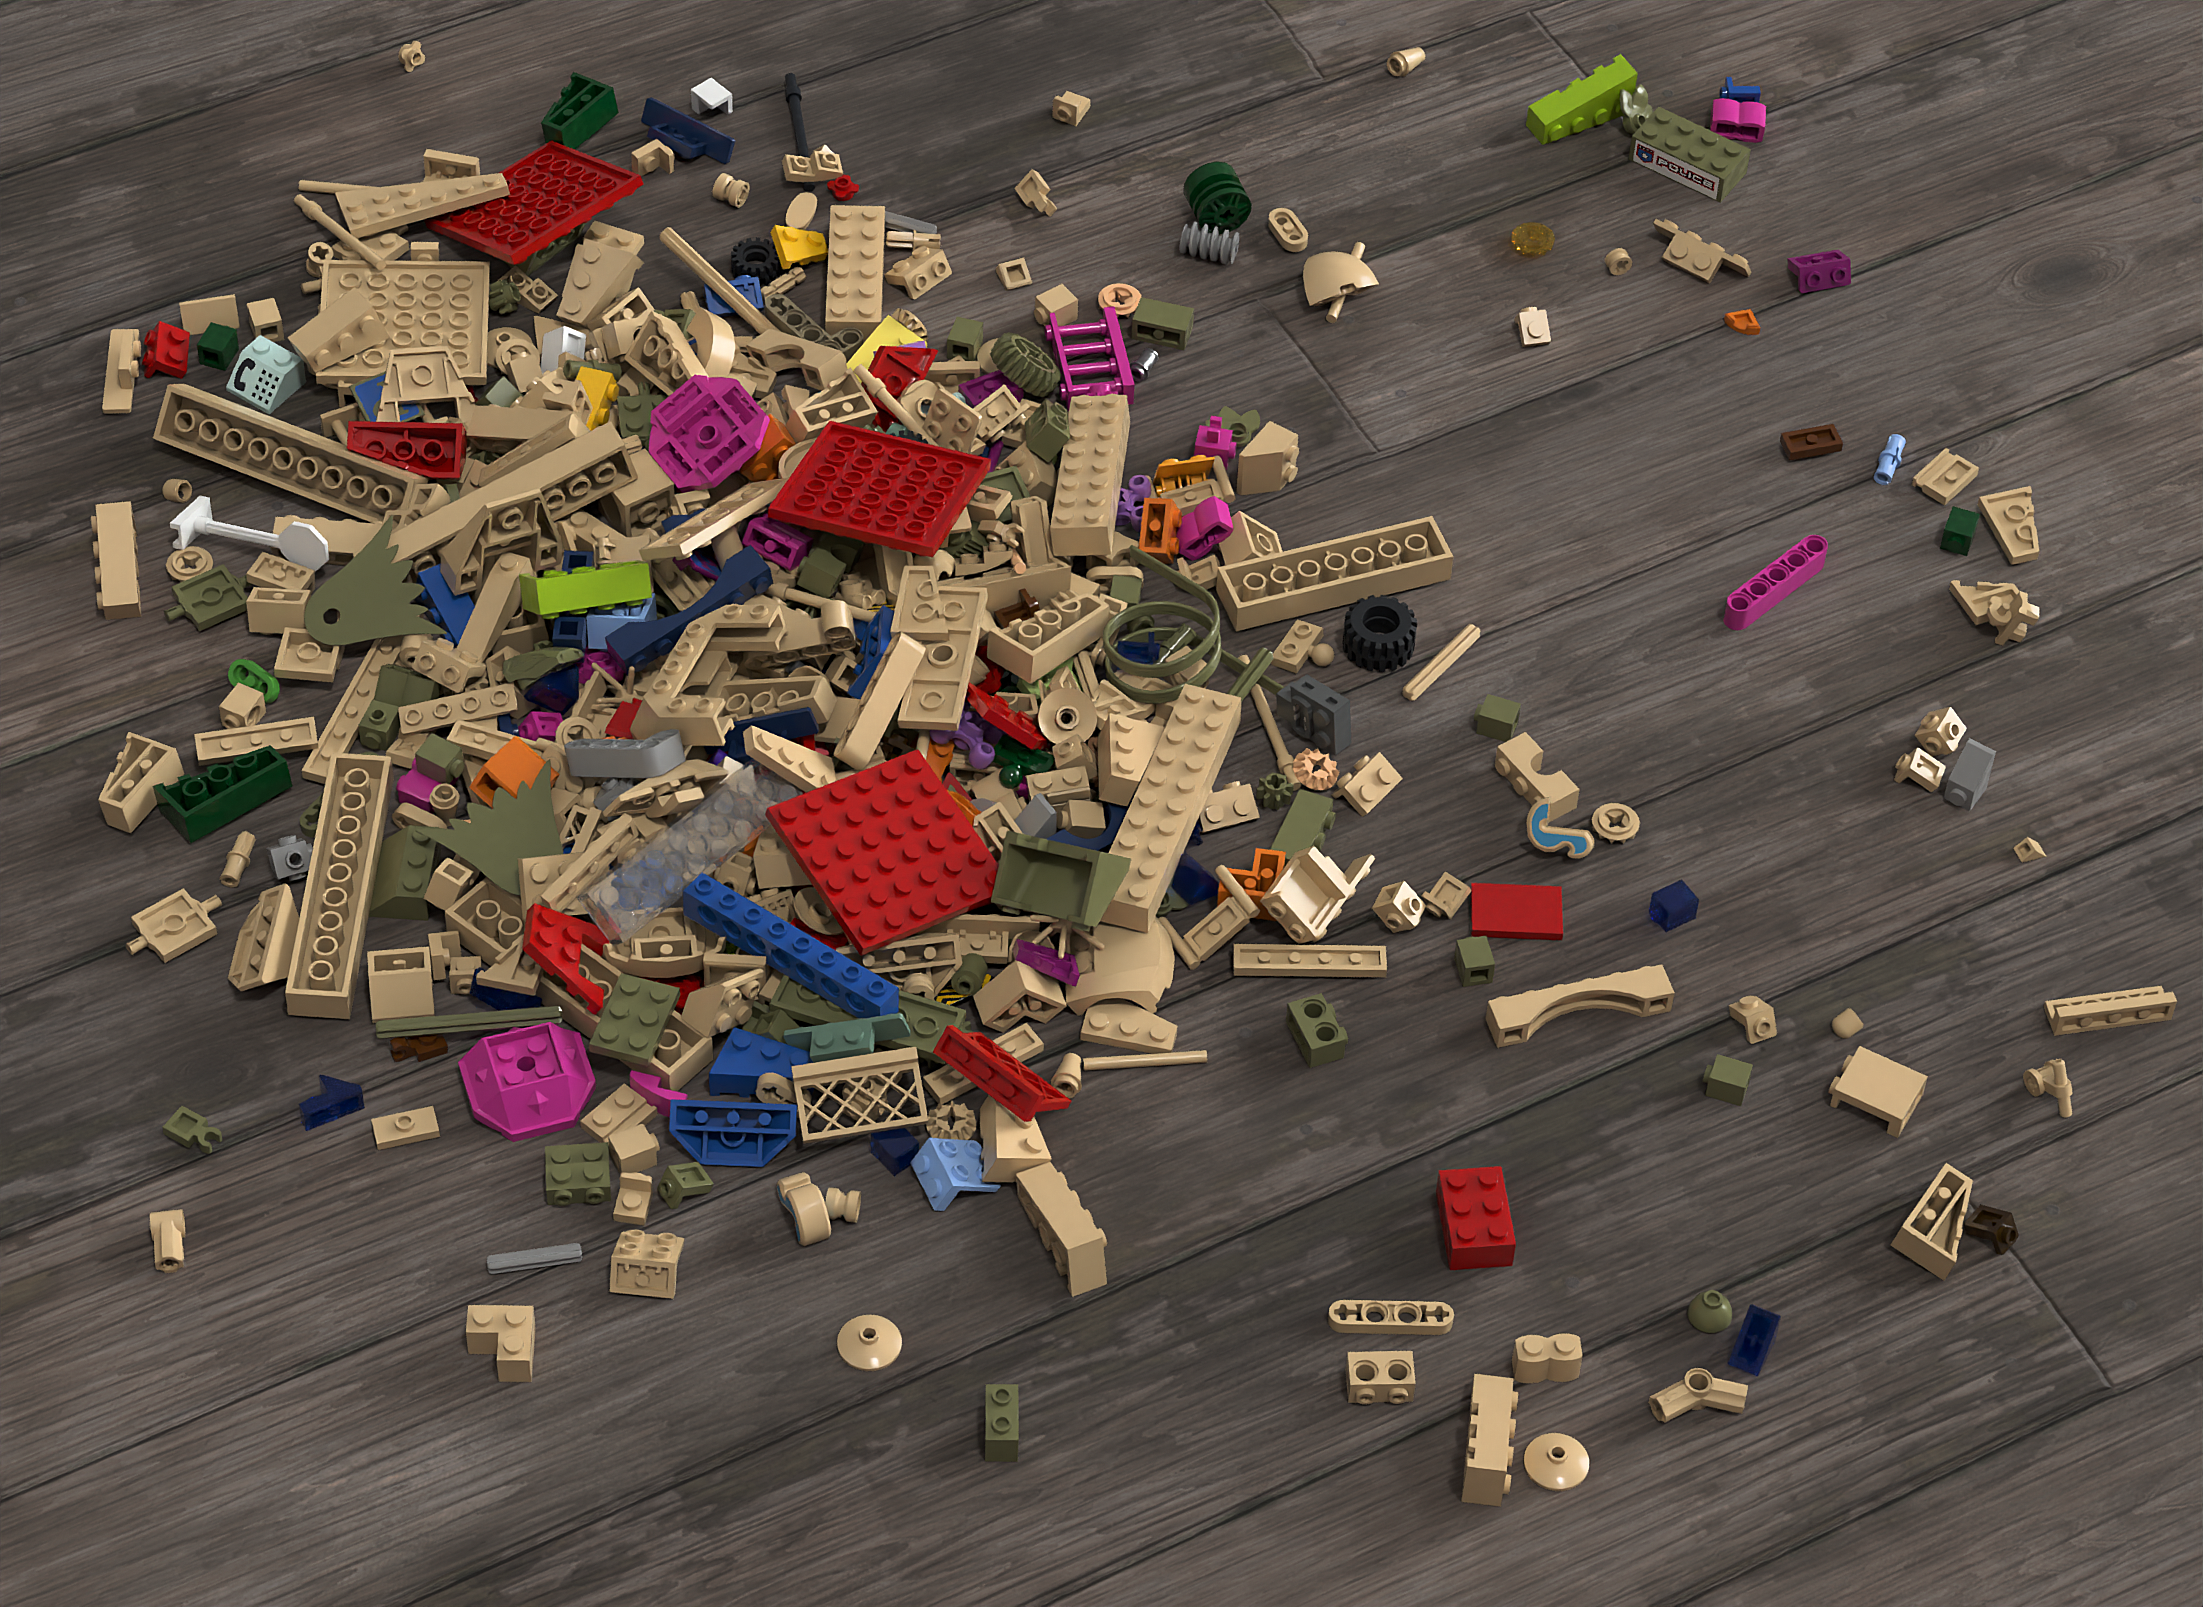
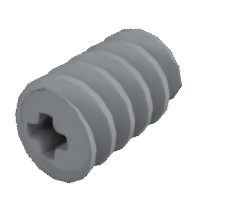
[1179,221,1239,264]

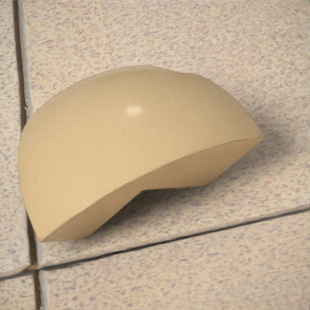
[1303,251,1379,306]
[381,483,451,533]

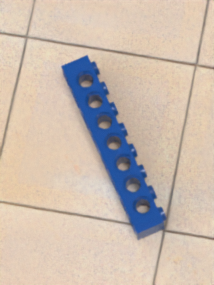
[683,872,899,1018]

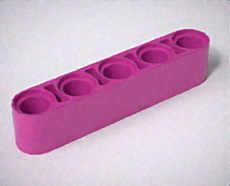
[1723,535,1828,630]

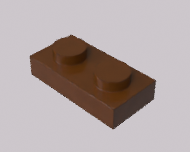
[1780,424,1843,460]

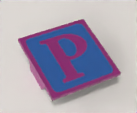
[672,549,722,581]

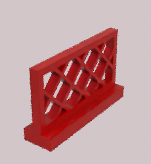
[933,1025,1071,1122]

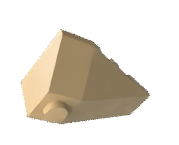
[602,759,729,817]

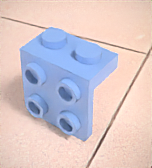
[910,1138,1001,1211]

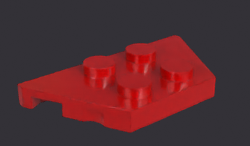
[861,345,938,433]
[966,682,1054,750]

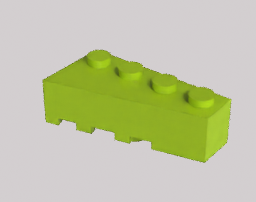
[1526,54,1638,145]
[519,560,652,619]

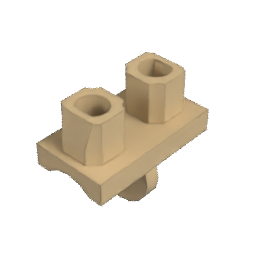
[1987,591,2039,646]

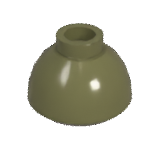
[1687,1290,1732,1333]

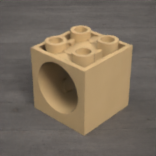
[597,448,675,537]

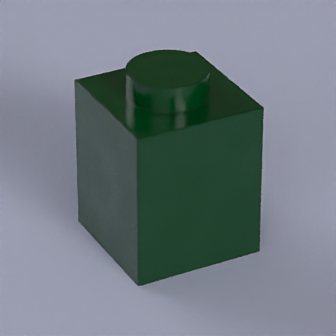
[197,322,239,371]
[1940,506,1980,556]

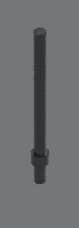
[785,73,815,192]

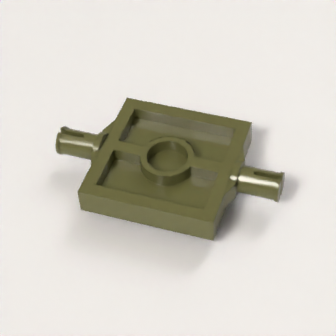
[617,382,669,452]
[164,564,253,631]

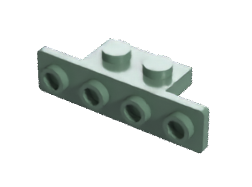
[783,1013,911,1063]

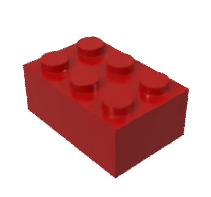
[1436,1166,1516,1270]

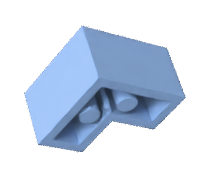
[586,593,657,652]

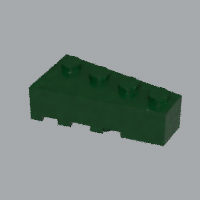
[153,745,293,843]

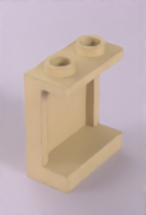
[1260,846,1352,944]
[1829,1046,1928,1138]

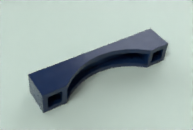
[604,545,774,676]

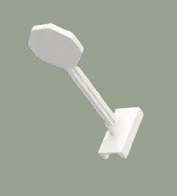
[170,496,329,572]

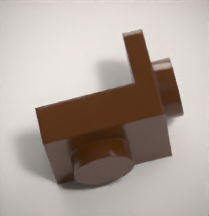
[994,588,1040,629]

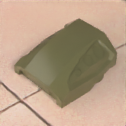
[503,647,585,690]

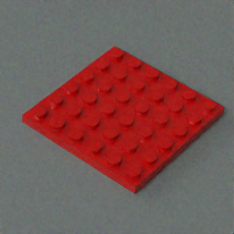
[424,141,644,265]
[768,420,991,558]
[765,749,999,956]

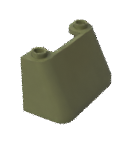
[991,831,1131,932]

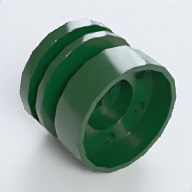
[1183,161,1252,235]

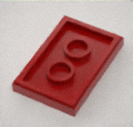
[1471,883,1563,940]

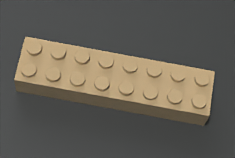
[1050,394,1130,556]
[1216,516,1453,631]

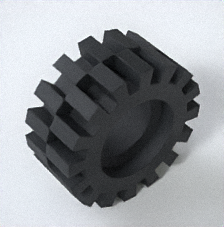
[731,237,781,287]

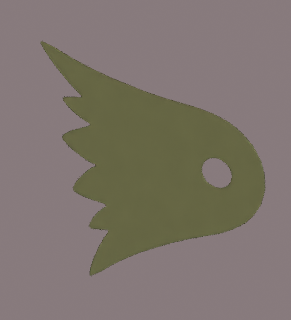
[304,515,447,645]
[415,759,564,895]

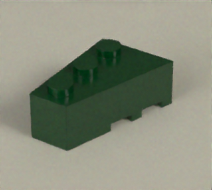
[541,72,619,149]

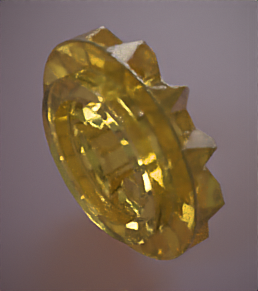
[1511,222,1555,257]

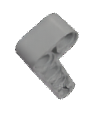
[564,729,686,778]

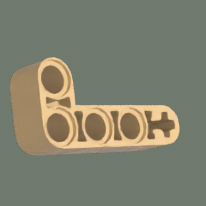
[743,600,856,669]

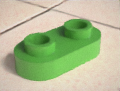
[228,659,280,704]

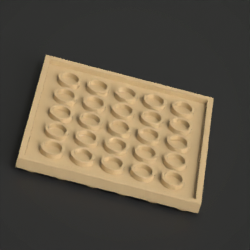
[316,260,490,385]

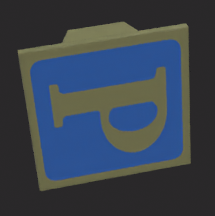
[349,371,425,422]

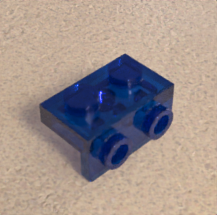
[470,967,542,1011]

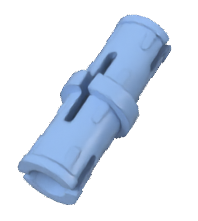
[1874,434,1906,485]

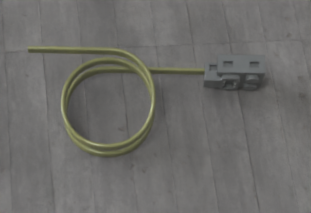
[1103,545,1351,756]

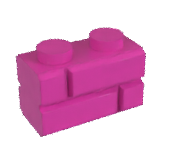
[742,513,813,571]

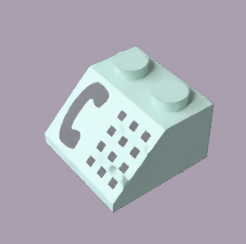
[226,335,306,415]

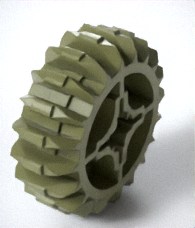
[990,332,1062,397]

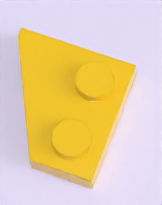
[770,225,829,269]

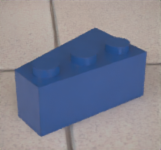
[415,563,475,648]
[847,605,895,699]
[709,1027,815,1098]

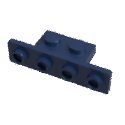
[641,97,735,164]
[703,707,819,767]

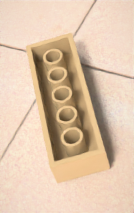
[825,205,885,344]

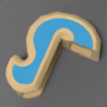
[1526,797,1594,859]
[777,1172,831,1246]

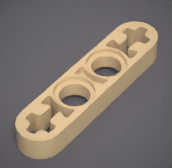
[1328,1300,1454,1335]

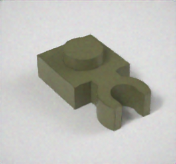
[162,1106,222,1154]

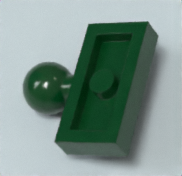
[992,734,1056,789]

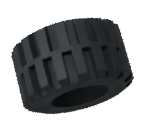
[1342,595,1417,672]

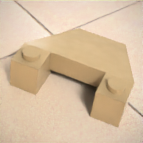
[440,488,563,596]

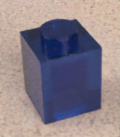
[1649,879,1699,932]
[871,1118,919,1176]

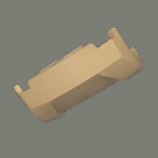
[596,907,727,978]
[1066,916,1175,1016]

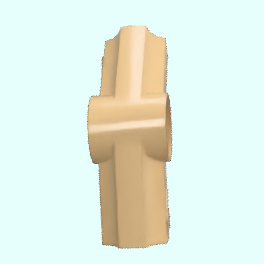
[1649,1368,1748,1423]

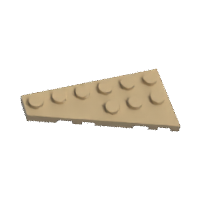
[335,173,510,238]

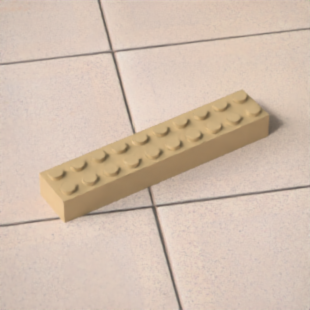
[153,384,429,522]
[353,421,638,584]
[1100,684,1241,933]
[285,752,394,1019]
[445,877,713,1092]

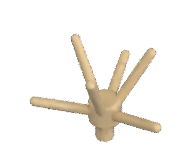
[591,663,643,708]
[1030,915,1104,959]

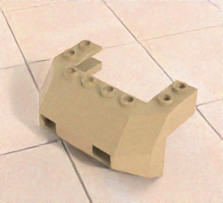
[874,496,1071,627]
[630,604,789,762]

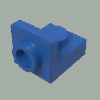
[1720,77,1761,103]

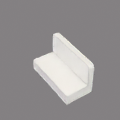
[541,326,586,374]

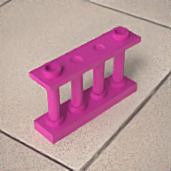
[1044,306,1135,411]

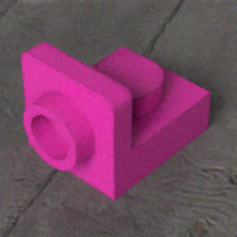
[518,711,563,742]

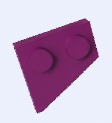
[1013,939,1080,987]

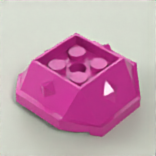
[649,374,770,493]
[458,1022,596,1142]

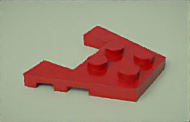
[522,903,610,1015]

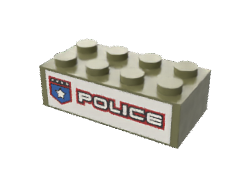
[1629,107,1751,203]

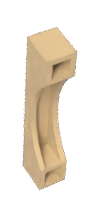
[1486,964,1675,1048]

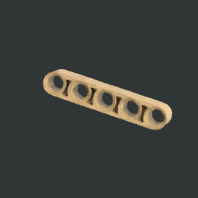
[834,631,926,771]

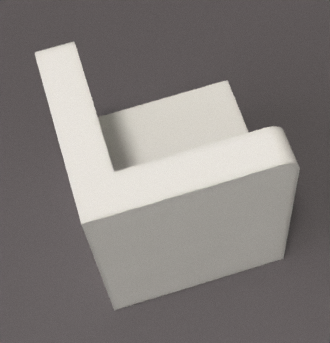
[691,78,733,115]

